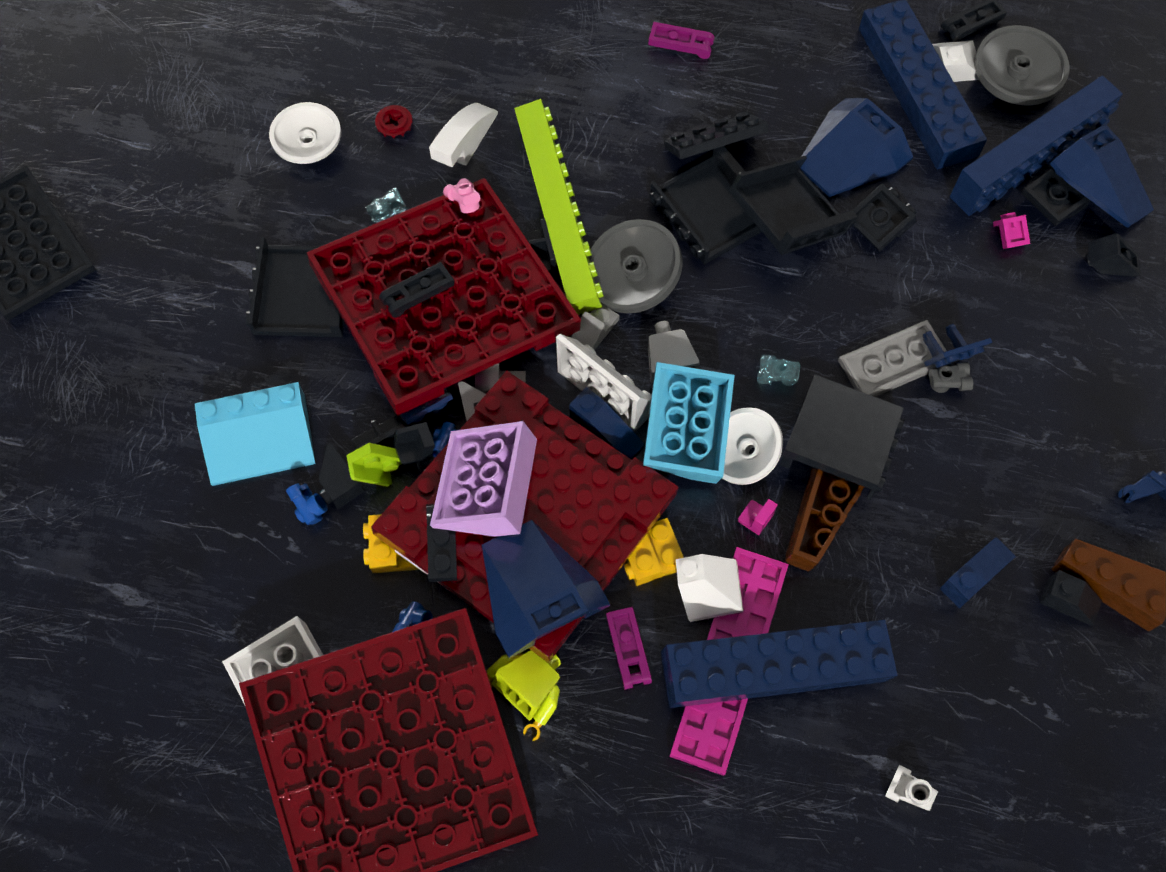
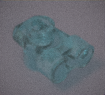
[366,187,408,223]
[757,355,800,386]

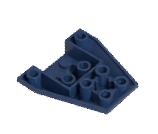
[800,98,913,197]
[1050,124,1154,228]
[482,520,610,658]

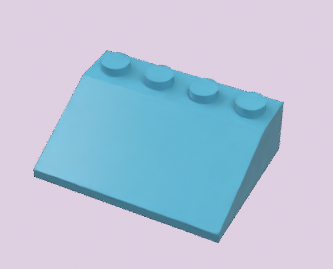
[643,362,734,484]
[195,382,316,486]

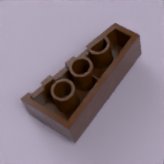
[784,467,864,572]
[1052,539,1166,632]

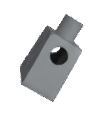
[648,321,699,383]

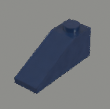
[569,387,645,460]
[940,537,1016,609]

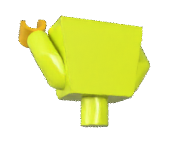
[487,650,561,741]

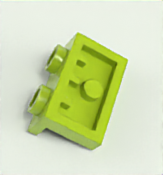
[347,443,402,487]

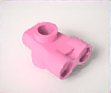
[443,178,480,213]

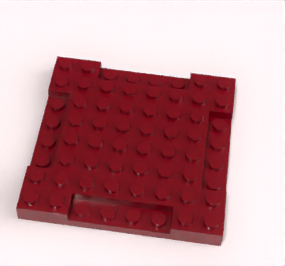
[307,178,581,416]
[371,371,679,663]
[239,608,538,872]

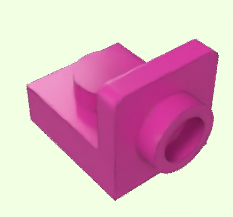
[993,212,1030,249]
[738,499,778,535]

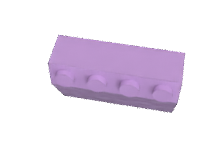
[430,421,537,537]

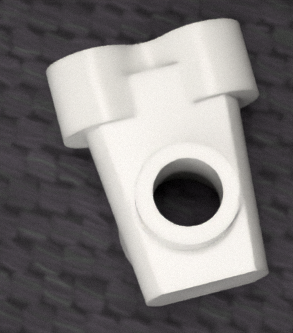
[885,765,938,811]

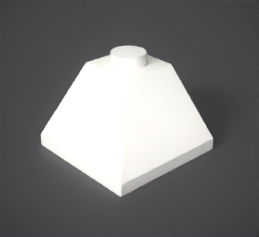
[932,40,979,82]
[676,554,743,622]

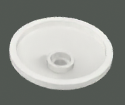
[269,102,341,164]
[722,408,783,485]

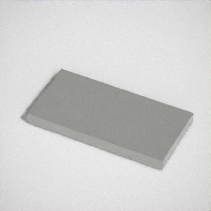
[838,320,952,397]

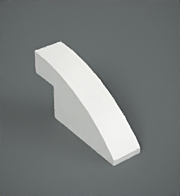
[429,103,498,167]

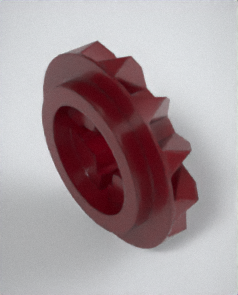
[375,105,413,138]

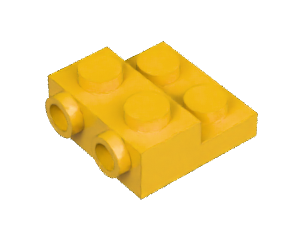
[363,515,420,573]
[624,518,684,586]

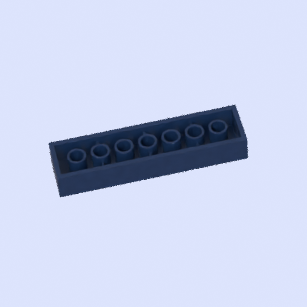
[859,0,987,170]
[950,75,1123,216]
[661,620,898,708]

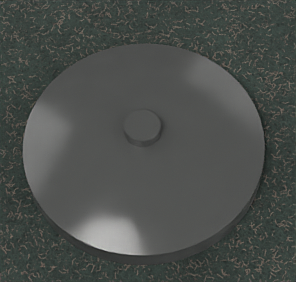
[975,25,1070,106]
[588,219,683,313]

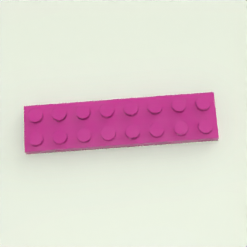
[669,547,789,776]

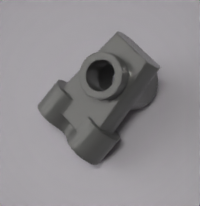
[929,361,973,393]

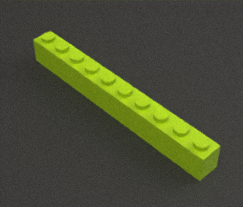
[514,99,604,315]

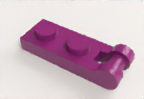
[648,22,715,59]
[606,607,652,690]

